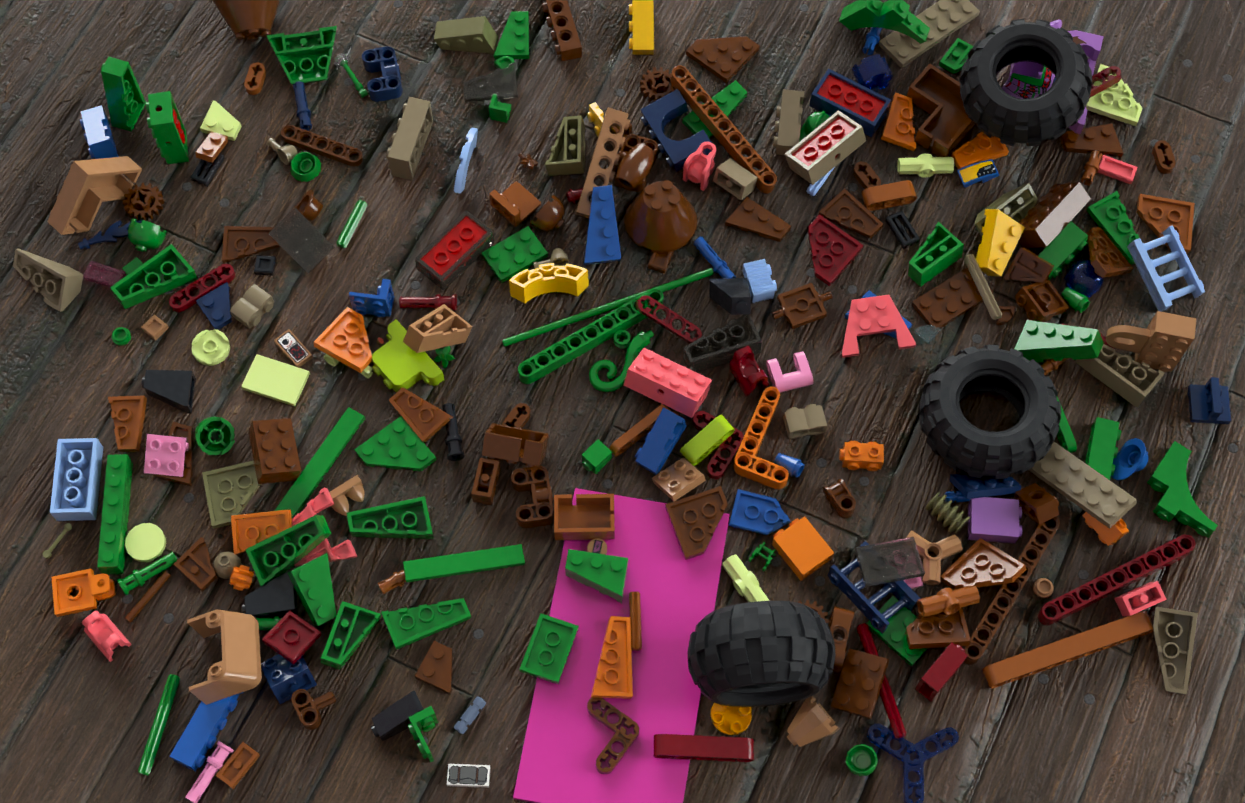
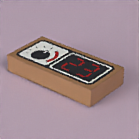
[274,329,313,368]

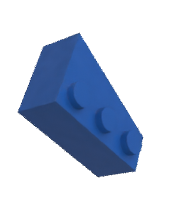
[635,407,687,475]

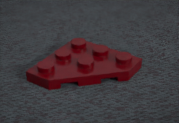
[808,214,864,286]

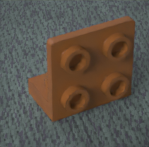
[489,181,541,227]

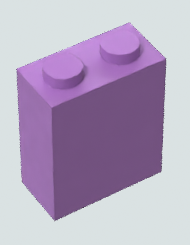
[968,497,1022,543]

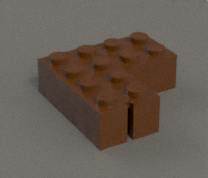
[907,64,976,157]

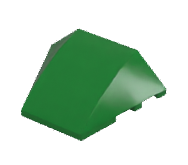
[266,26,337,85]

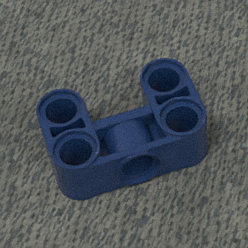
[362,46,403,102]

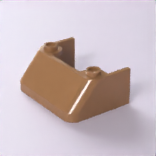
[187,609,262,705]

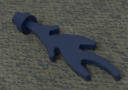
[78,219,143,250]

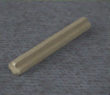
[964,254,1002,320]

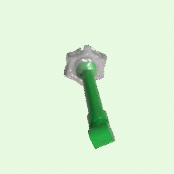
[334,53,368,98]

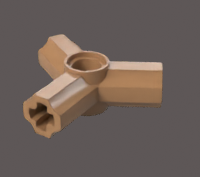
[902,530,963,586]

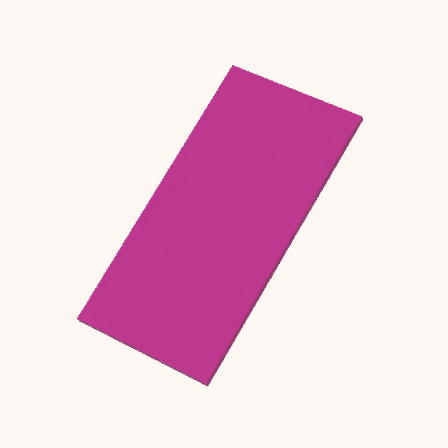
[513,488,730,803]

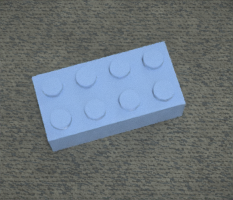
[50,438,103,521]

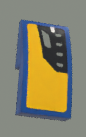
[957,159,999,188]

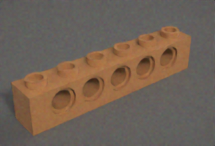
[575,107,630,218]

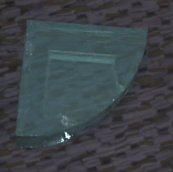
[914,325,941,344]

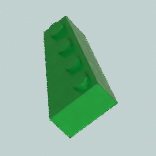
[245,515,331,586]

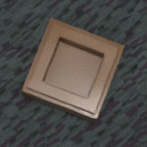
[141,314,169,341]

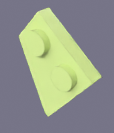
[200,100,241,141]

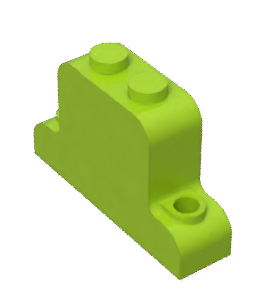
[372,319,444,392]

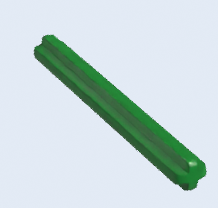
[138,674,180,775]

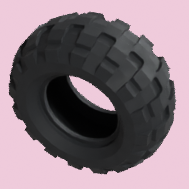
[919,345,1061,480]

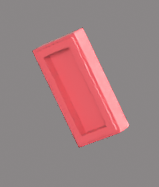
[1097,155,1138,184]

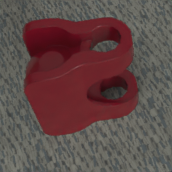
[729,346,769,397]

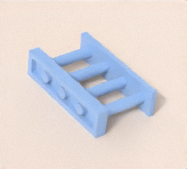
[1127,225,1205,312]

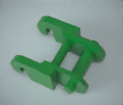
[748,542,776,571]

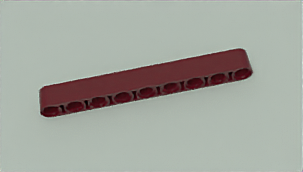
[1038,535,1195,626]

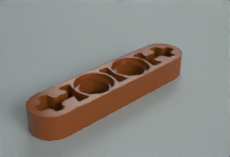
[609,404,672,457]

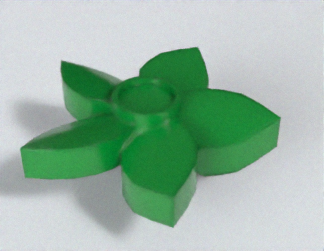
[434,346,455,368]

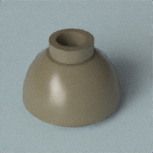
[213,552,242,579]

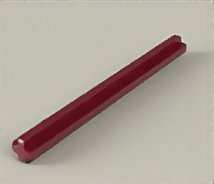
[857,623,906,739]

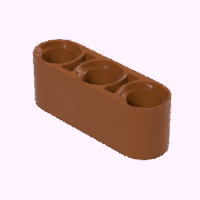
[862,180,917,211]

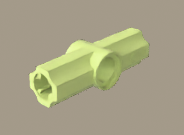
[897,154,954,178]
[722,555,769,602]

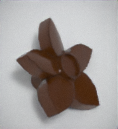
[518,153,538,169]

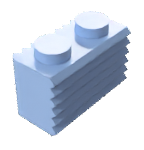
[742,259,777,303]

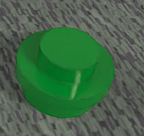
[112,327,131,346]

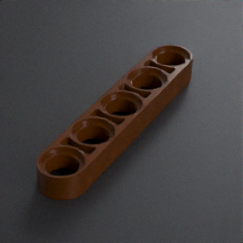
[281,125,363,167]

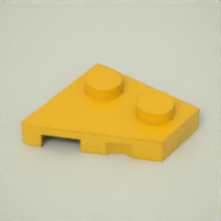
[587,102,610,137]

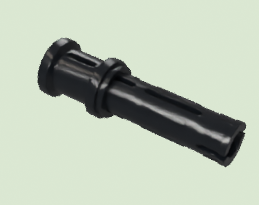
[442,403,465,461]

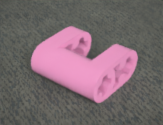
[766,351,813,393]

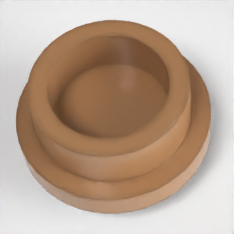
[1033,578,1054,598]

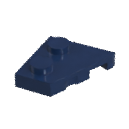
[196,282,232,330]

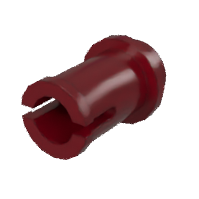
[566,188,590,203]

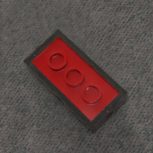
[415,210,494,291]

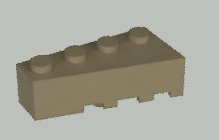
[1075,344,1165,407]

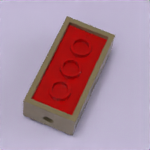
[785,110,866,185]

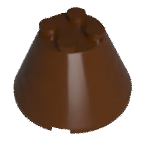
[212,0,280,41]
[624,180,697,253]

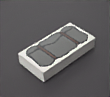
[447,764,490,788]

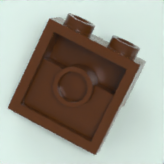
[1015,279,1069,322]

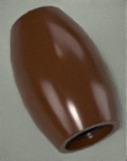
[616,143,654,191]

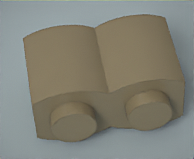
[230,284,274,329]
[783,404,827,438]

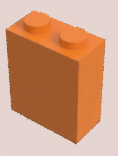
[772,516,834,581]

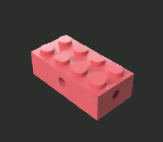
[624,348,712,418]

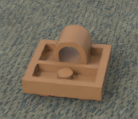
[652,457,706,501]

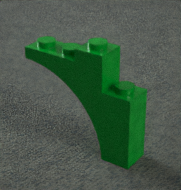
[839,0,930,44]
[1147,441,1218,538]

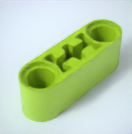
[680,415,735,466]

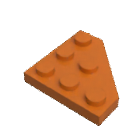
[314,307,372,373]

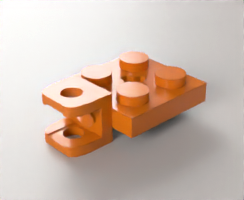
[51,569,116,617]

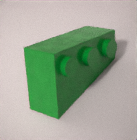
[321,601,381,670]

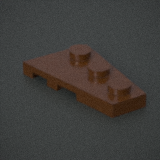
[725,197,791,242]

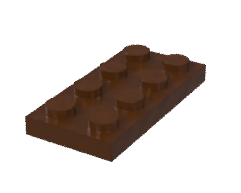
[911,268,994,332]

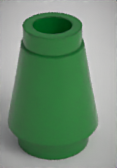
[1061,287,1090,313]

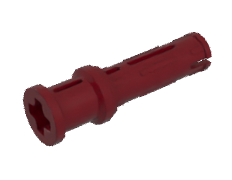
[399,294,457,311]

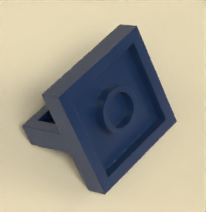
[1188,377,1231,424]

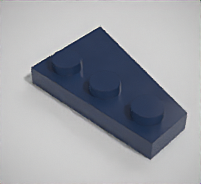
[950,474,1021,499]

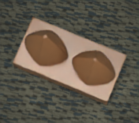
[329,475,364,516]

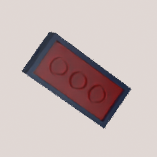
[809,68,891,137]

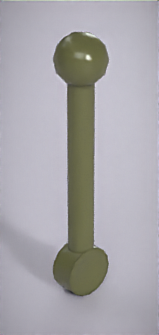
[43,523,72,559]

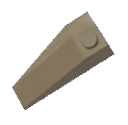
[13,249,83,312]

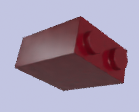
[915,642,968,702]

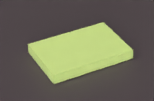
[241,354,310,406]

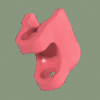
[683,142,716,191]
[82,611,132,662]

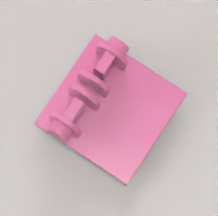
[144,434,189,477]

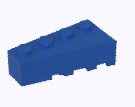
[584,185,621,265]

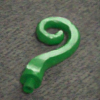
[589,330,654,392]

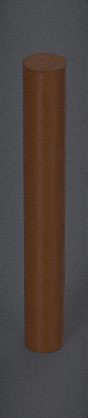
[125,571,171,623]

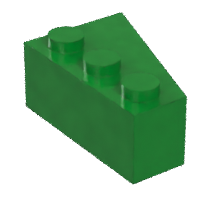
[908,222,964,287]
[1038,222,1088,280]
[565,549,628,603]
[287,553,336,627]

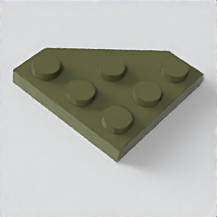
[202,460,261,529]

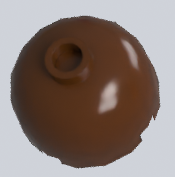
[530,194,565,231]

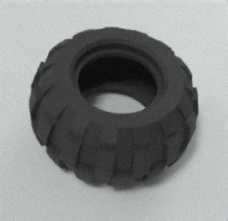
[960,19,1092,147]
[687,601,836,707]

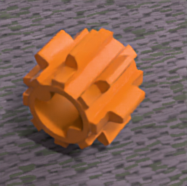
[229,565,254,591]

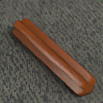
[629,592,642,651]

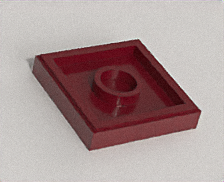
[262,611,321,664]

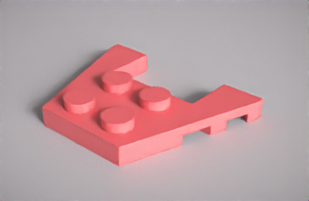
[842,294,916,358]
[292,487,357,567]

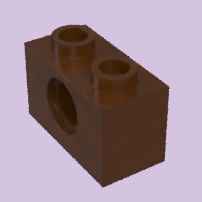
[471,458,500,505]
[1014,483,1060,525]

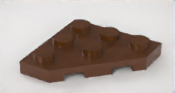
[686,36,760,83]
[1087,227,1134,278]
[665,486,728,560]
[905,607,971,649]

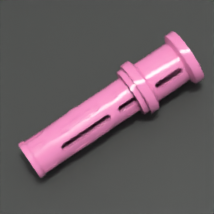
[185,741,234,803]

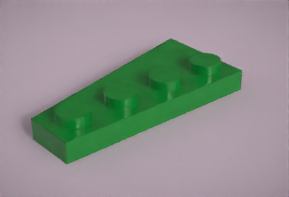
[682,80,747,139]
[1086,191,1140,265]
[381,598,472,650]

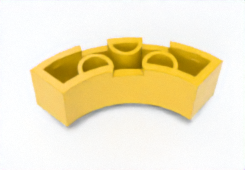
[509,263,589,303]

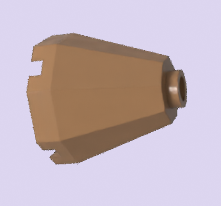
[787,696,840,747]

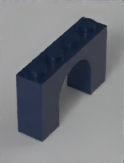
[640,89,712,172]

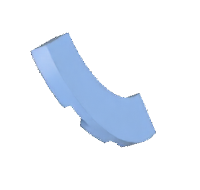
[454,128,478,193]

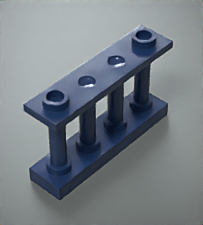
[827,541,921,634]

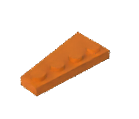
[591,616,633,699]

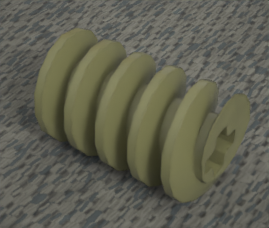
[925,492,970,534]

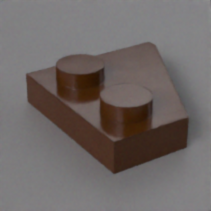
[1004,247,1054,283]

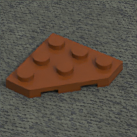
[1136,194,1195,254]
[940,538,1027,590]

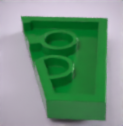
[494,11,529,59]

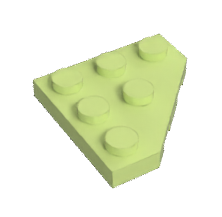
[1086,64,1142,126]

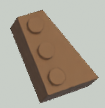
[403,304,472,353]

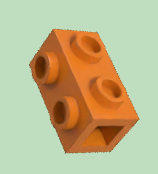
[839,441,884,471]
[1082,512,1129,546]

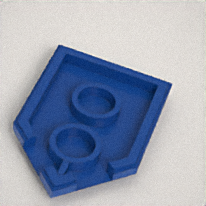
[729,489,791,535]

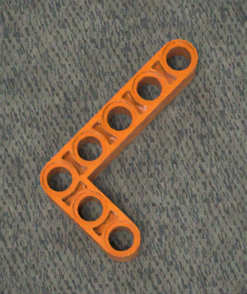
[733,387,789,490]

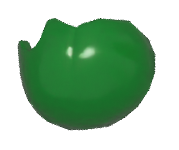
[845,744,878,776]

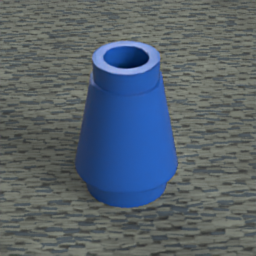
[774,453,805,477]

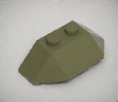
[974,183,1038,236]

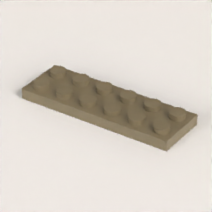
[879,0,980,68]
[1029,442,1137,529]

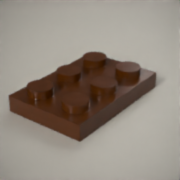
[831,648,889,719]

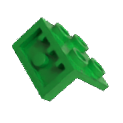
[408,706,438,763]

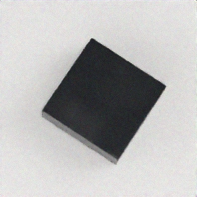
[254,255,276,276]

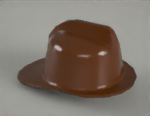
[285,190,323,226]

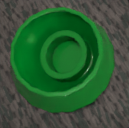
[290,152,321,182]

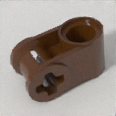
[823,479,856,518]

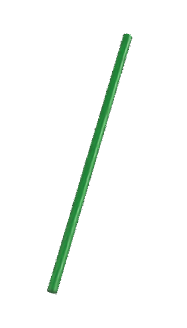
[502,268,714,347]

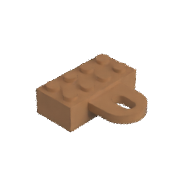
[1106,311,1196,372]

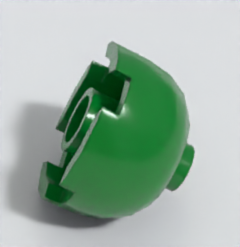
[128,219,167,252]
[195,416,235,455]

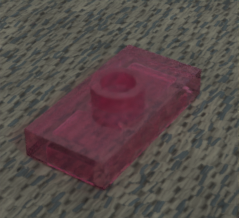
[83,261,126,287]

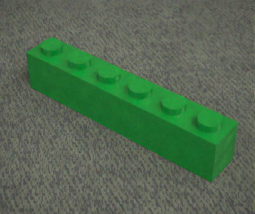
[97,454,133,575]

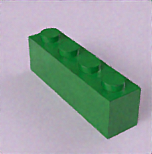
[1085,417,1121,480]

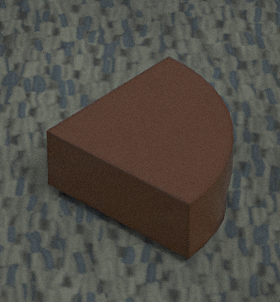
[996,306,1015,326]

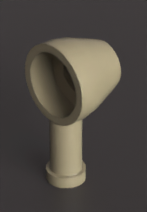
[267,138,298,165]
[534,248,569,269]

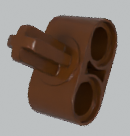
[291,689,336,730]

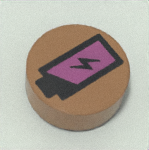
[587,539,607,555]

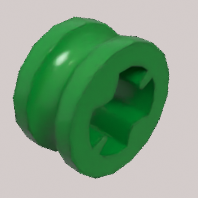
[614,329,631,349]

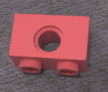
[1114,581,1167,616]

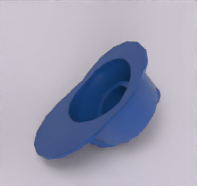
[1111,438,1149,480]

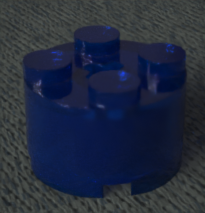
[852,54,893,90]

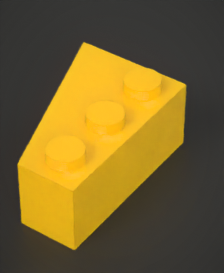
[629,0,654,55]
[976,209,1025,276]

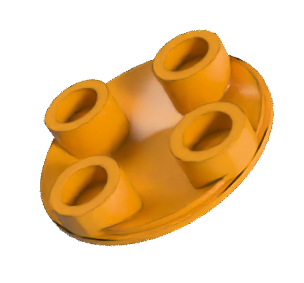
[711,703,752,735]

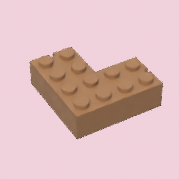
[47,156,142,235]

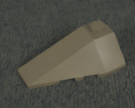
[1153,606,1198,694]

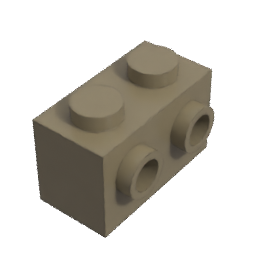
[713,158,758,200]

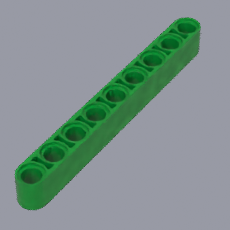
[518,289,663,384]

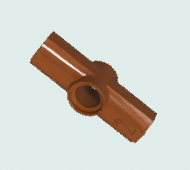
[917,585,980,617]

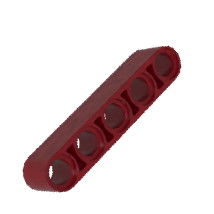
[654,734,754,762]

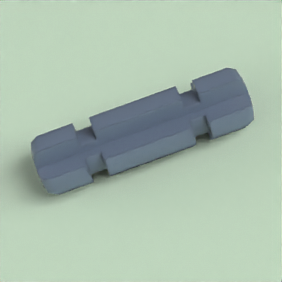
[454,696,486,734]

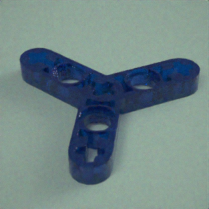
[867,724,959,803]

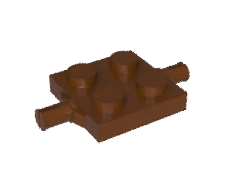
[771,283,833,329]

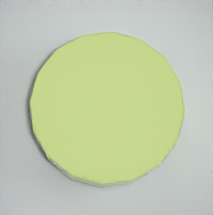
[191,329,230,366]
[125,523,166,562]

